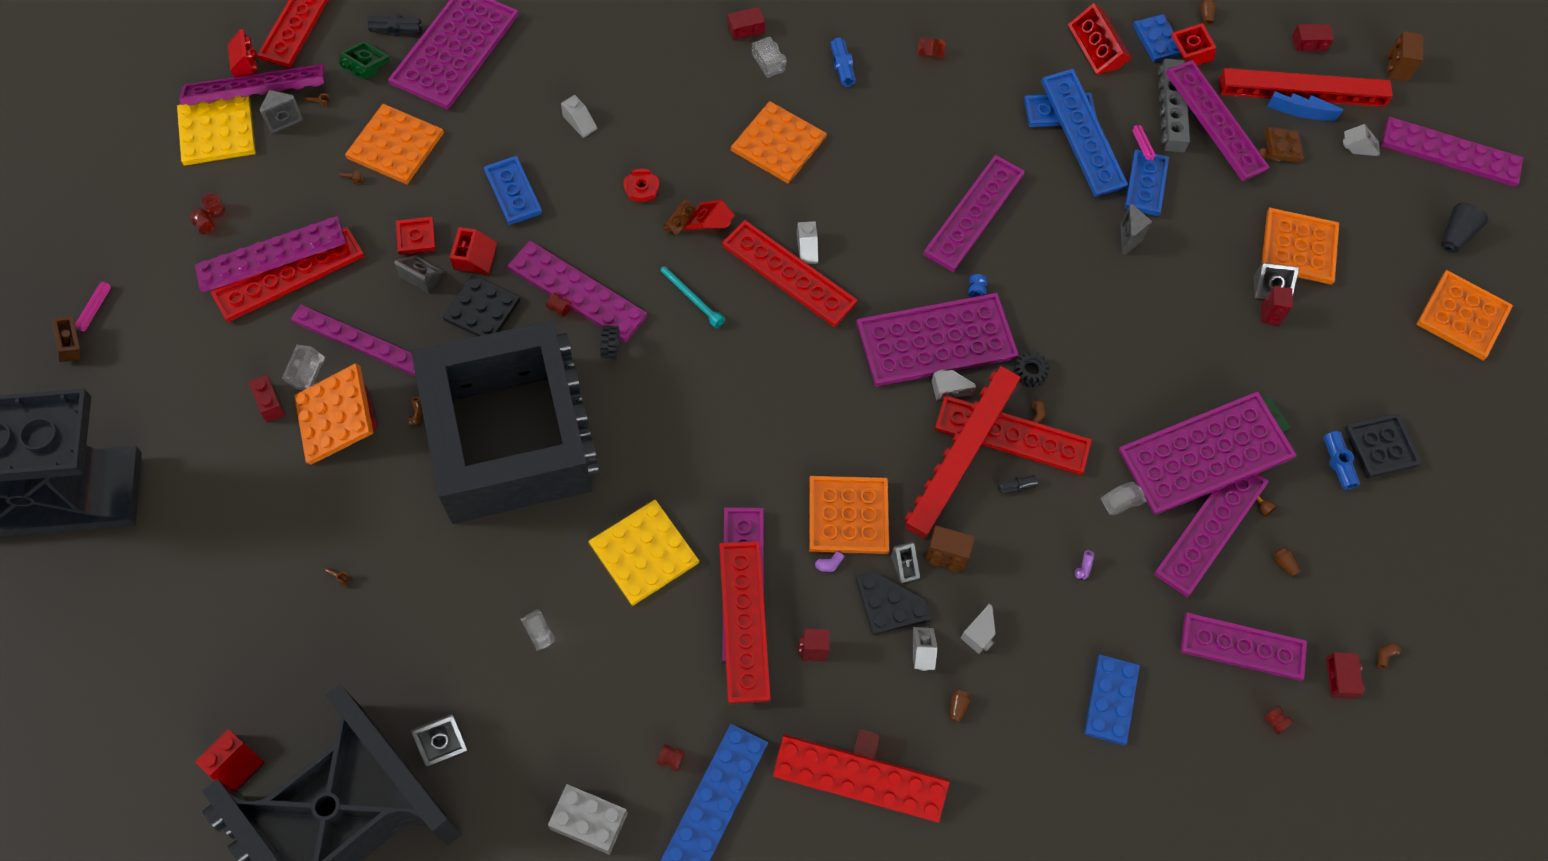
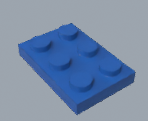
[1133,14,1182,63]

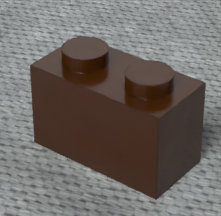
[52,316,80,362]

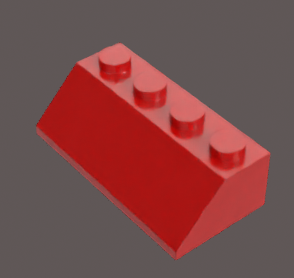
[1068,3,1132,75]

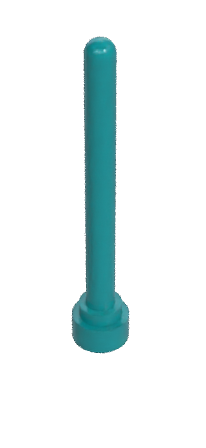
[661,266,725,328]

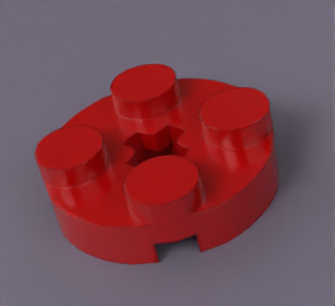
[624,169,659,202]

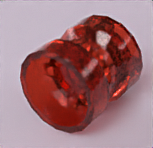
[201,193,225,218]
[189,209,216,234]
[546,292,572,318]
[1263,705,1294,734]
[657,744,685,772]

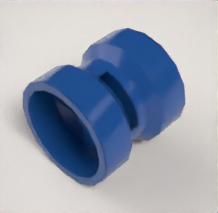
[968,274,988,298]

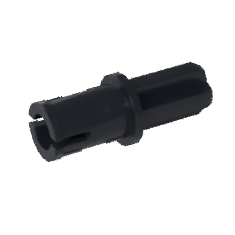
[998,475,1038,494]

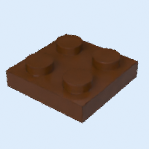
[1264,127,1304,163]

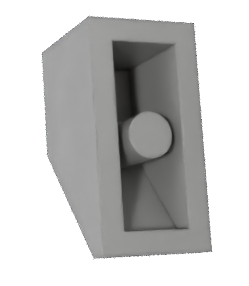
[561,95,597,138]
[1343,124,1380,156]
[797,221,818,264]
[932,370,976,401]
[961,604,995,654]
[913,627,938,671]

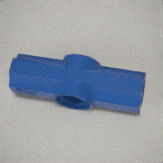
[830,37,856,87]
[1323,431,1360,490]

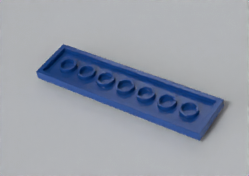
[1041,69,1128,197]
[661,724,768,861]

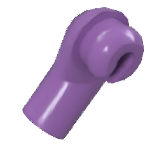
[1075,550,1094,580]
[815,551,844,572]

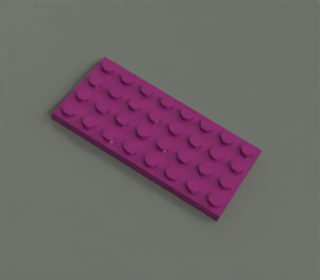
[388,0,519,110]
[856,293,1019,387]
[1118,391,1297,516]

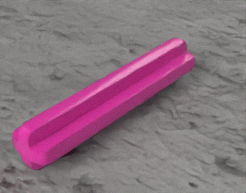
[1132,125,1156,160]
[75,281,111,332]

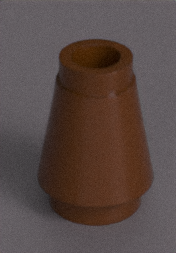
[1200,0,1217,25]
[1273,546,1301,577]
[950,690,971,722]

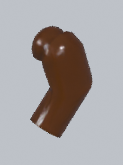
[1031,400,1046,424]

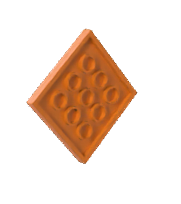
[731,101,827,184]
[345,104,444,185]
[1262,208,1339,285]
[1416,270,1513,361]
[294,363,373,465]
[809,476,889,554]

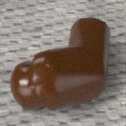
[408,397,423,426]
[1377,643,1401,669]

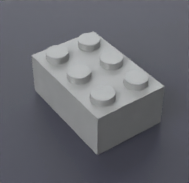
[548,784,628,855]

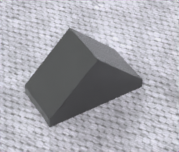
[891,542,920,584]

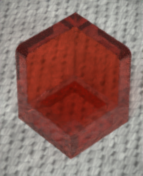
[918,38,946,58]
[853,729,880,759]

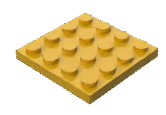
[177,96,256,166]
[588,500,699,606]

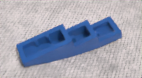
[1267,91,1343,122]

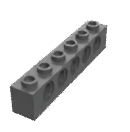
[1158,59,1190,152]

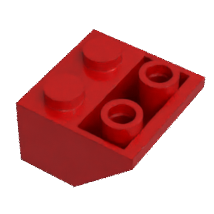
[228,29,258,77]
[450,227,498,275]

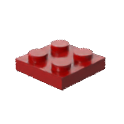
[396,217,436,255]

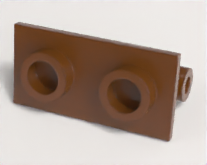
[663,198,696,236]

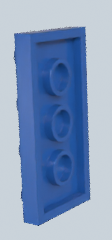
[1024,93,1097,127]
[1124,149,1169,217]
[483,155,542,225]
[1084,655,1140,746]

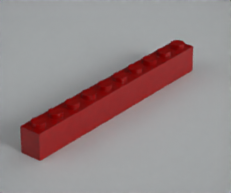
[1219,68,1393,107]
[904,366,1021,539]

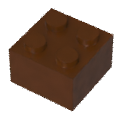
[1387,31,1423,82]
[925,526,975,572]

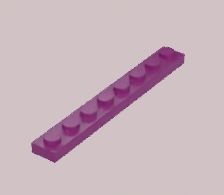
[290,304,416,377]

